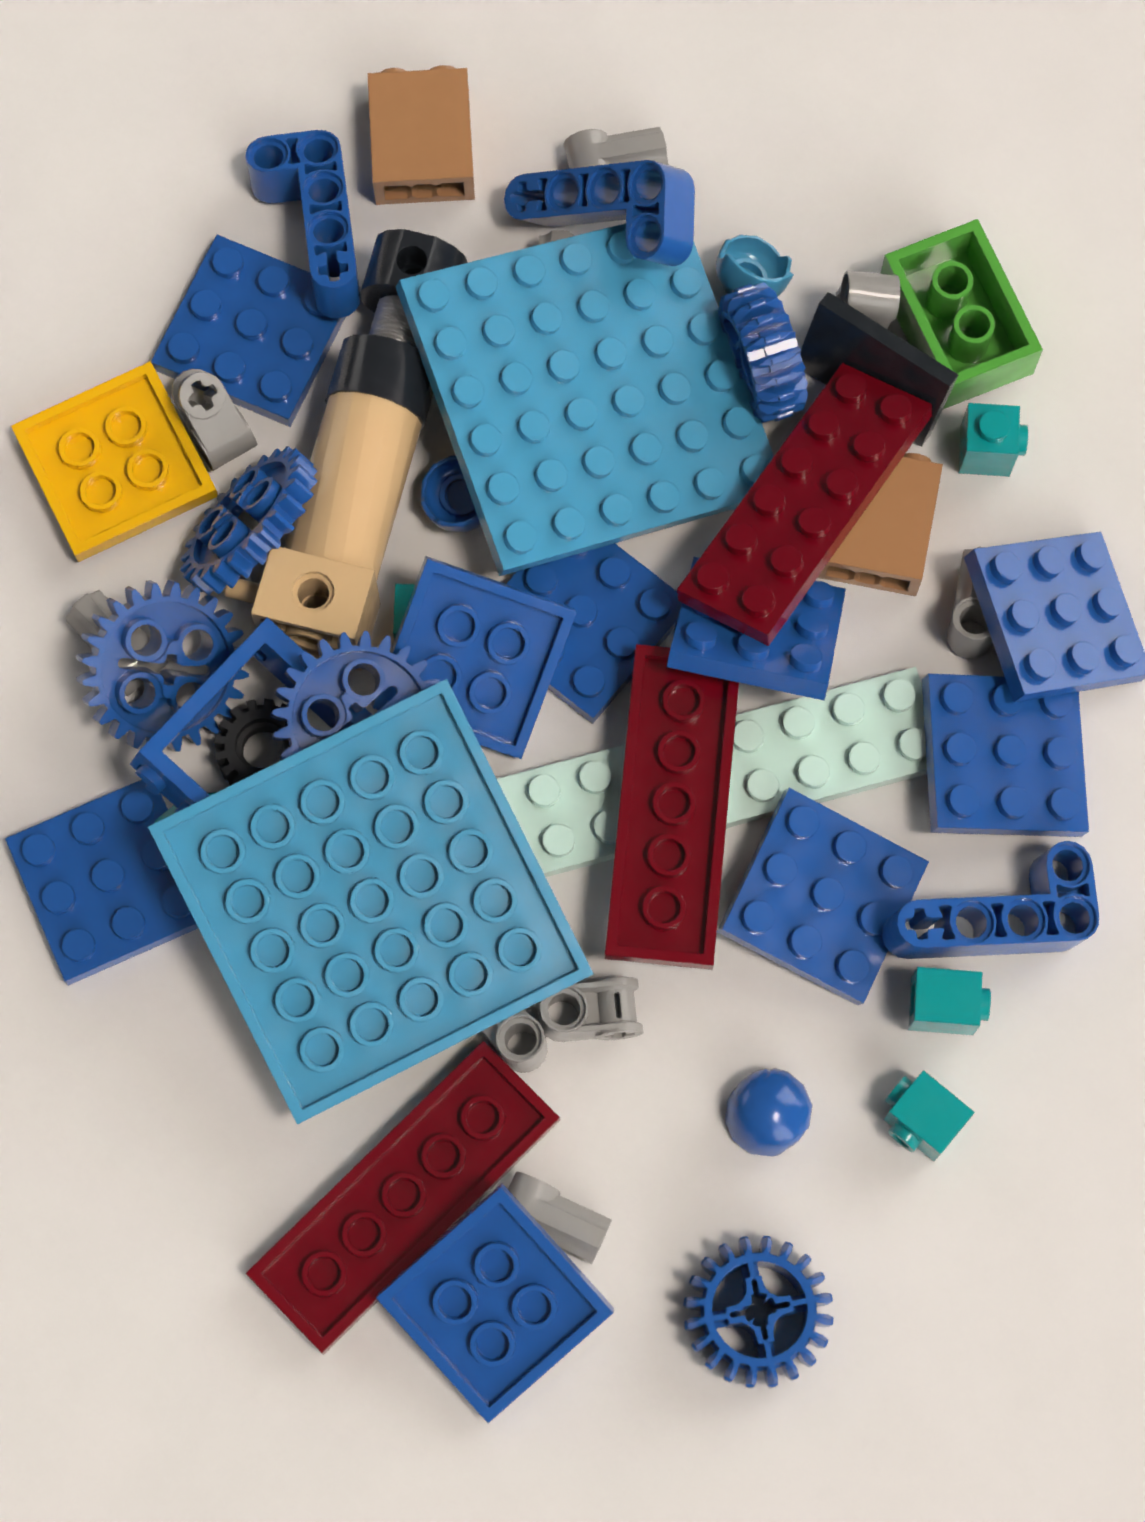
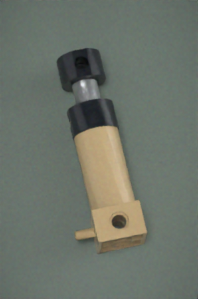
[224,229,468,671]

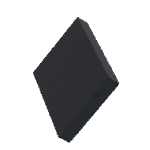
[800,292,959,446]

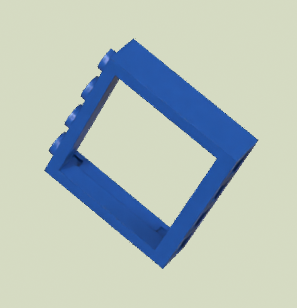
[130,617,373,813]

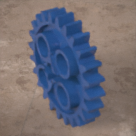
[180,446,318,595]
[76,580,249,752]
[271,631,440,761]

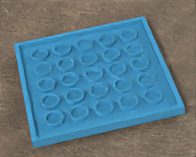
[396,223,774,576]
[148,679,593,1125]

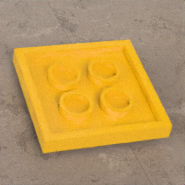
[11,361,218,562]

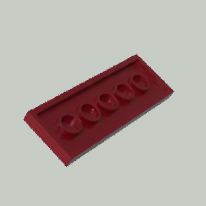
[677,363,932,646]
[605,644,739,970]
[245,1041,560,1355]

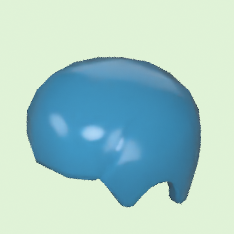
[716,235,794,297]

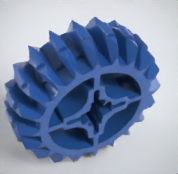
[718,282,808,423]
[683,1236,834,1389]

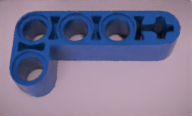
[245,130,360,318]
[504,160,695,267]
[882,841,1099,959]

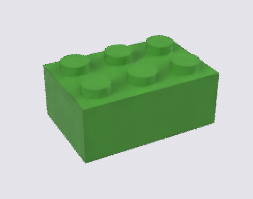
[880,219,1043,409]

